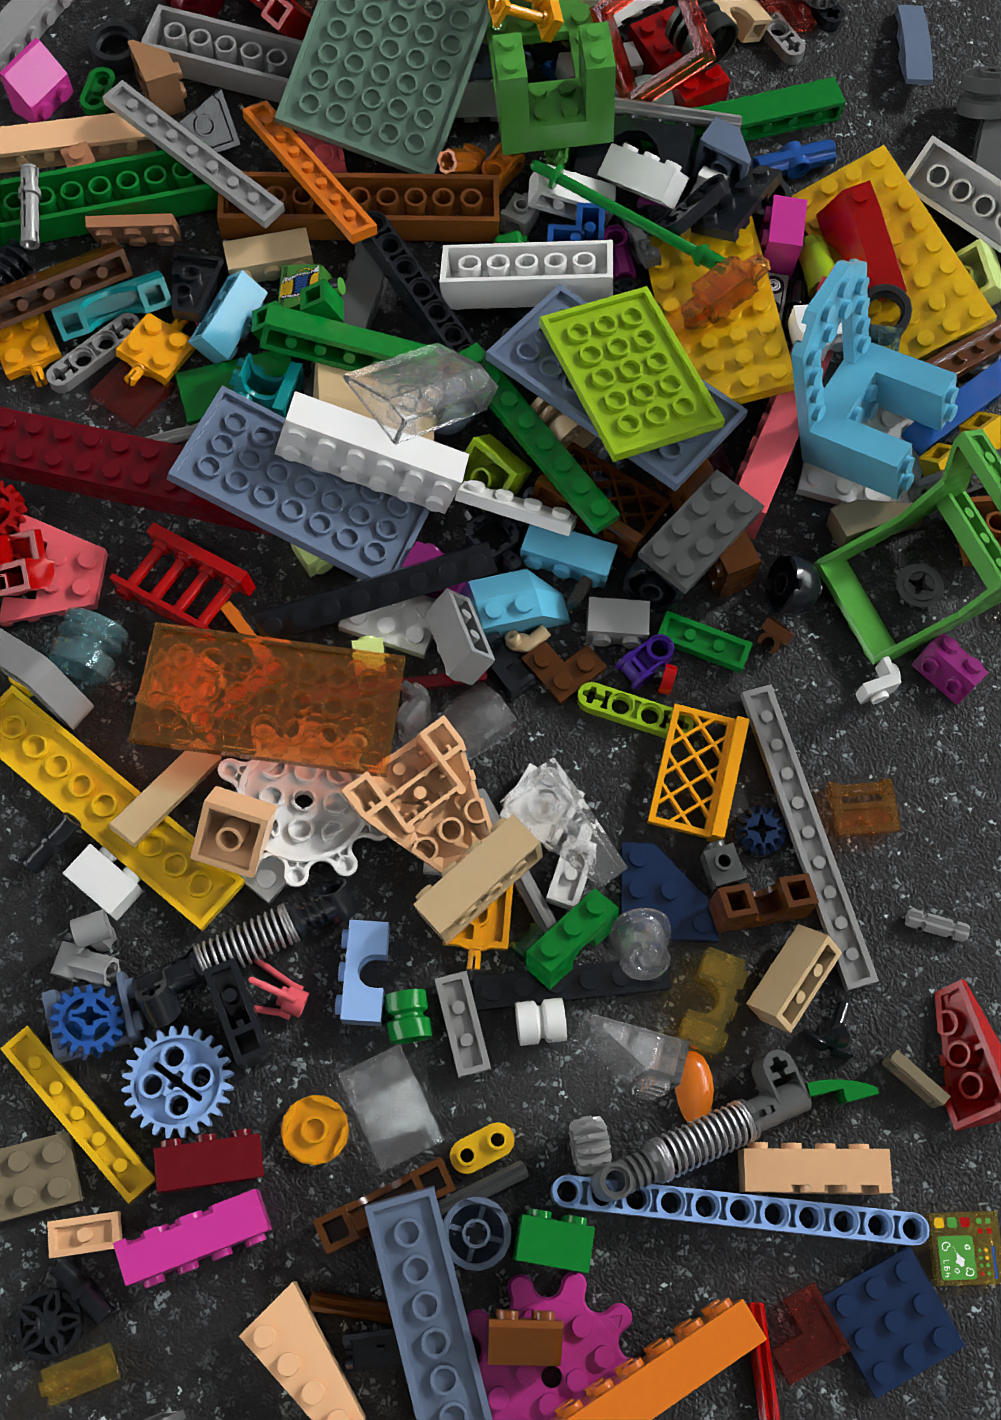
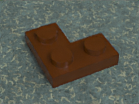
[521,640,607,706]

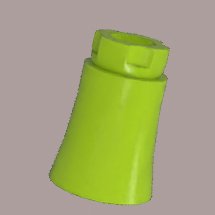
[798,234,836,299]

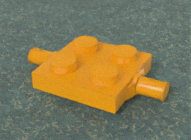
[0,312,63,387]
[116,313,196,386]
[443,885,513,971]

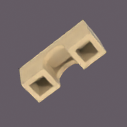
[713,0,773,43]

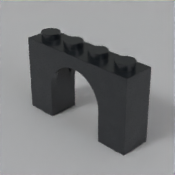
[573,113,696,202]

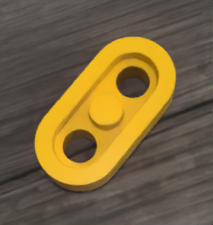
[450,1122,514,1174]

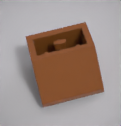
[487,1309,563,1366]

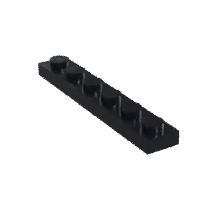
[473,956,672,1012]

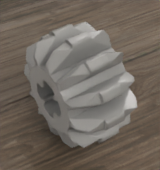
[568,1115,612,1176]

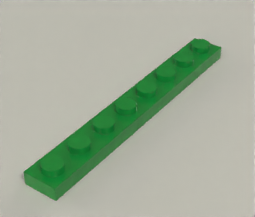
[453,343,620,535]

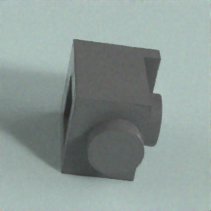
[699,840,747,893]

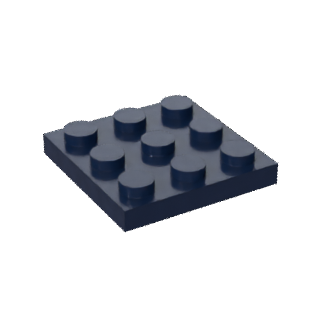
[819,1246,966,1399]

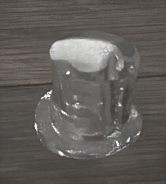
[610,908,671,981]

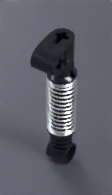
[133,877,358,1028]

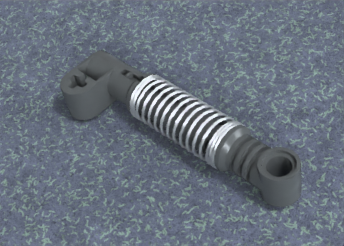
[590,1049,812,1202]

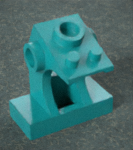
[229,353,305,418]

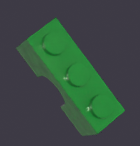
[251,279,344,351]
[526,888,619,990]

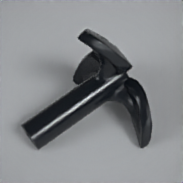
[802,1001,856,1059]

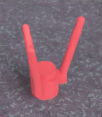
[248,958,309,1021]

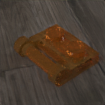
[827,778,901,838]

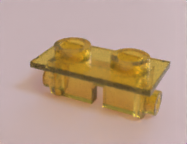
[39,1342,120,1407]

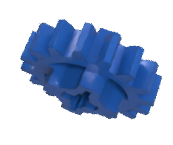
[48,985,125,1061]

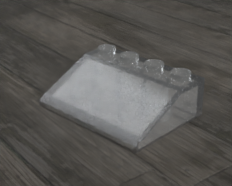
[343,342,499,445]
[573,1012,690,1101]

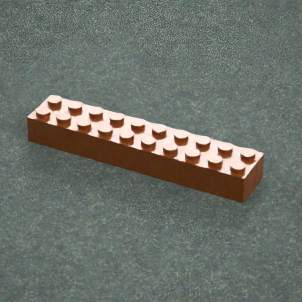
[217,171,500,242]

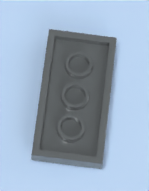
[638,469,764,594]

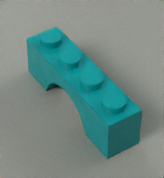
[51,270,172,341]

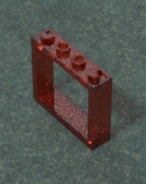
[589,0,717,102]

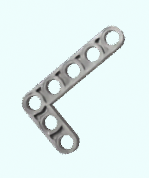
[0,628,94,730]

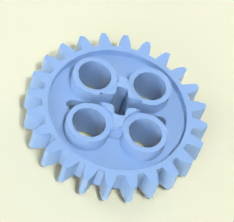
[121,1026,234,1139]

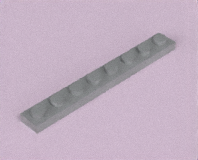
[102,80,285,229]

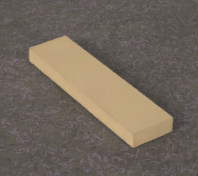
[110,739,222,848]

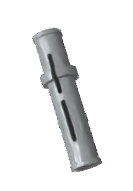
[18,163,41,250]

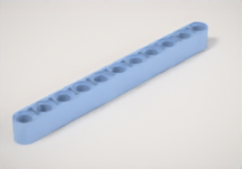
[550,1175,930,1246]

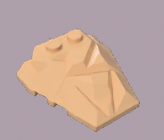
[341,715,492,874]

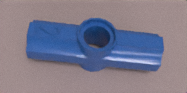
[752,139,837,179]

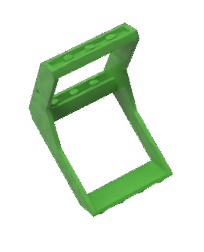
[814,429,1001,665]

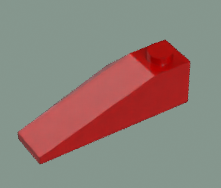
[816,180,907,302]
[934,979,1001,1131]

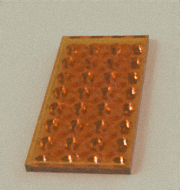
[129,622,406,778]

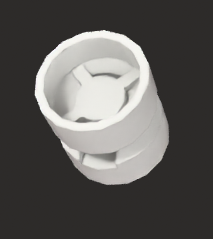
[515,998,567,1046]

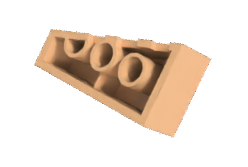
[738,1142,893,1195]
[239,1281,366,1420]

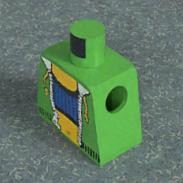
[278,264,346,310]

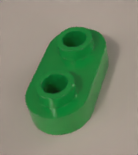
[80,67,117,116]

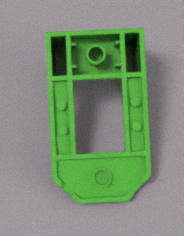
[486,0,616,155]

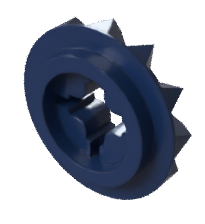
[735,805,787,856]

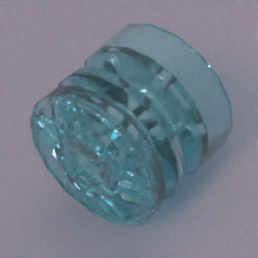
[45,607,128,685]

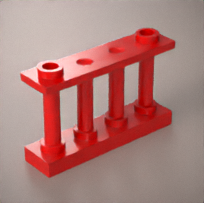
[109,522,256,644]

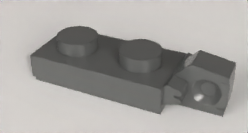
[617,217,661,269]

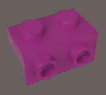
[912,633,989,704]

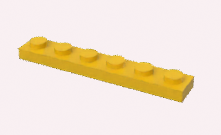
[0,1026,156,1204]

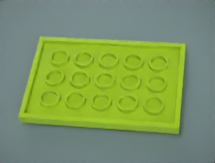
[539,286,725,462]

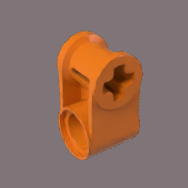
[481,142,526,195]

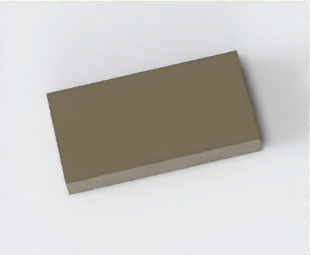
[882,1050,951,1108]

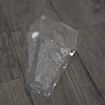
[437,682,517,761]
[500,757,628,887]

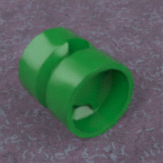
[383,989,432,1045]

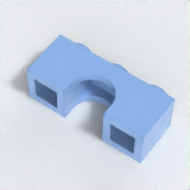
[335,920,390,1027]

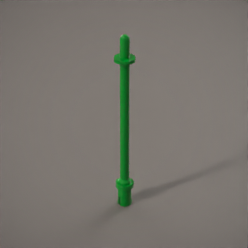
[530,160,731,277]

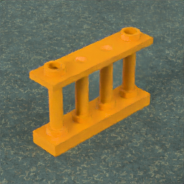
[487,0,564,43]

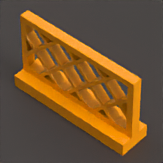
[647,704,750,842]

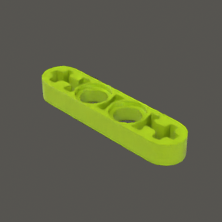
[577,682,694,742]

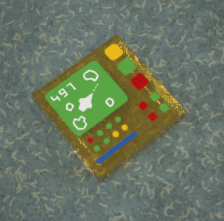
[926,1211,1001,1286]

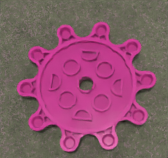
[467,1271,636,1420]

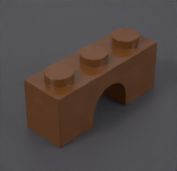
[708,873,819,933]

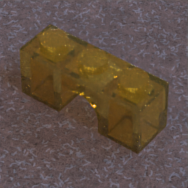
[674,947,748,1058]

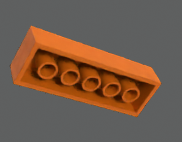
[550,1297,767,1420]

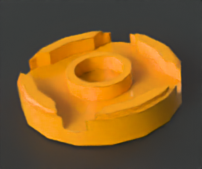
[281,1095,350,1166]

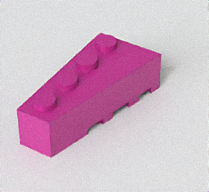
[113,1189,272,1289]

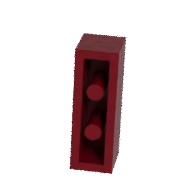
[153,1129,264,1194]

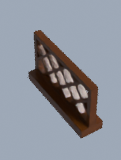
[532,441,671,560]

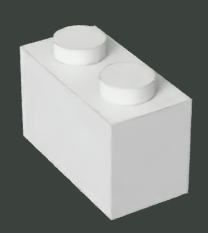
[63,844,144,921]

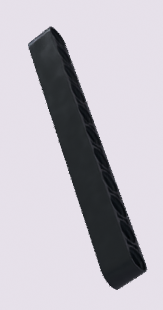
[361,211,540,473]

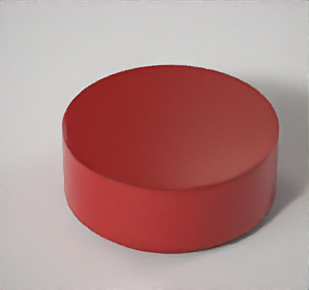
[658,663,678,695]

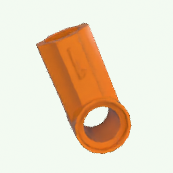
[437,143,486,174]

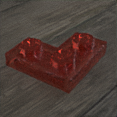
[757,0,818,32]
[770,1282,851,1385]

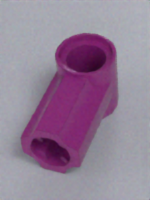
[604,225,636,282]

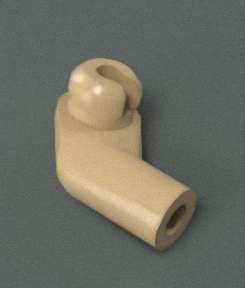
[505,624,551,653]

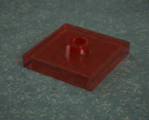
[90,360,174,428]

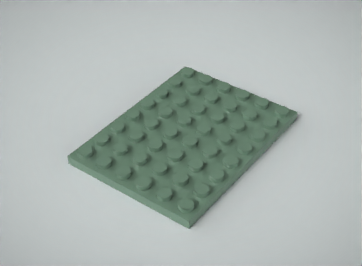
[274,0,491,174]

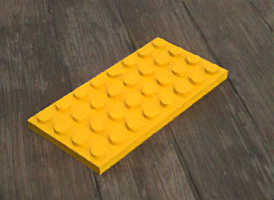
[792,145,997,361]
[648,215,795,404]

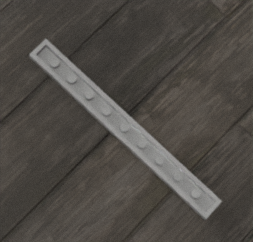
[740,684,879,992]

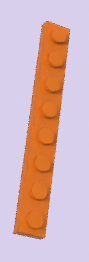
[242,100,377,244]

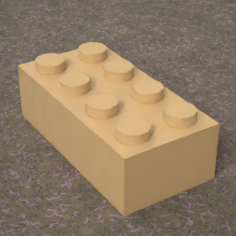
[413,814,543,945]

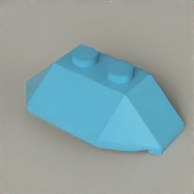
[461,569,570,638]

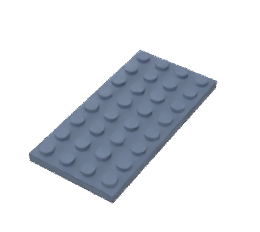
[485,284,748,491]
[167,385,430,580]

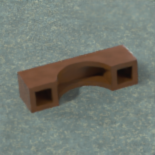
[313,1157,456,1255]

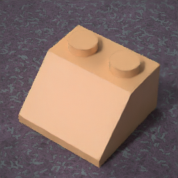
[190,786,278,879]

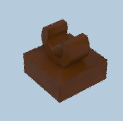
[757,616,796,654]

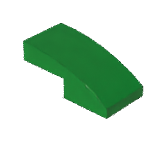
[805,1079,879,1105]

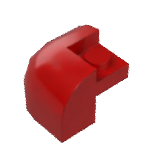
[0,529,55,596]

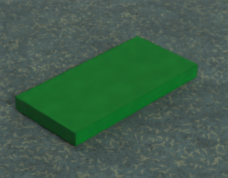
[175,351,292,425]

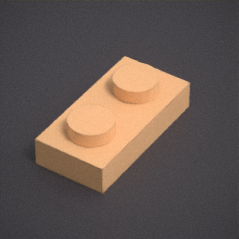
[47,1211,122,1259]

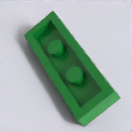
[658,611,753,673]

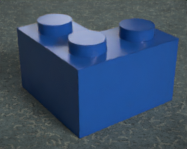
[547,202,605,242]

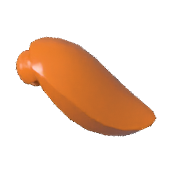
[675,1051,714,1126]

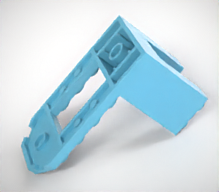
[791,259,959,500]

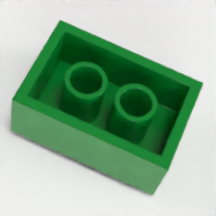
[512,1208,595,1273]

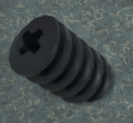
[0,238,34,287]

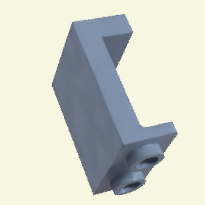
[41,971,145,1063]

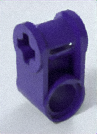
[615,634,674,690]

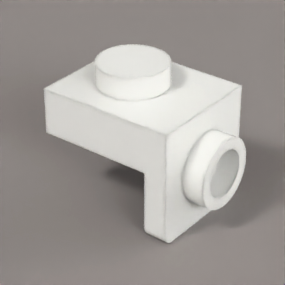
[856,656,901,705]

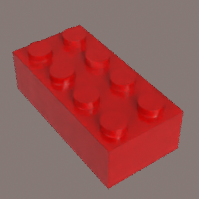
[627,6,731,108]

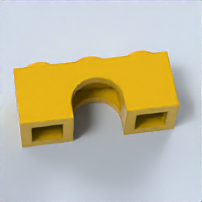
[918,411,1001,477]

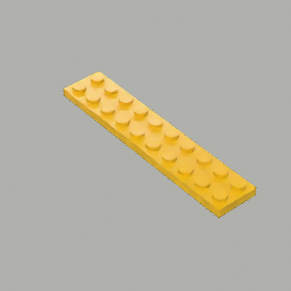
[0,685,246,932]

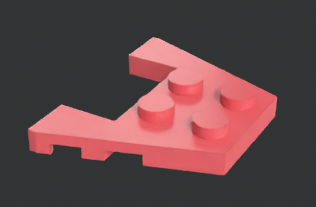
[0,515,108,627]

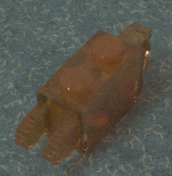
[681,252,770,331]

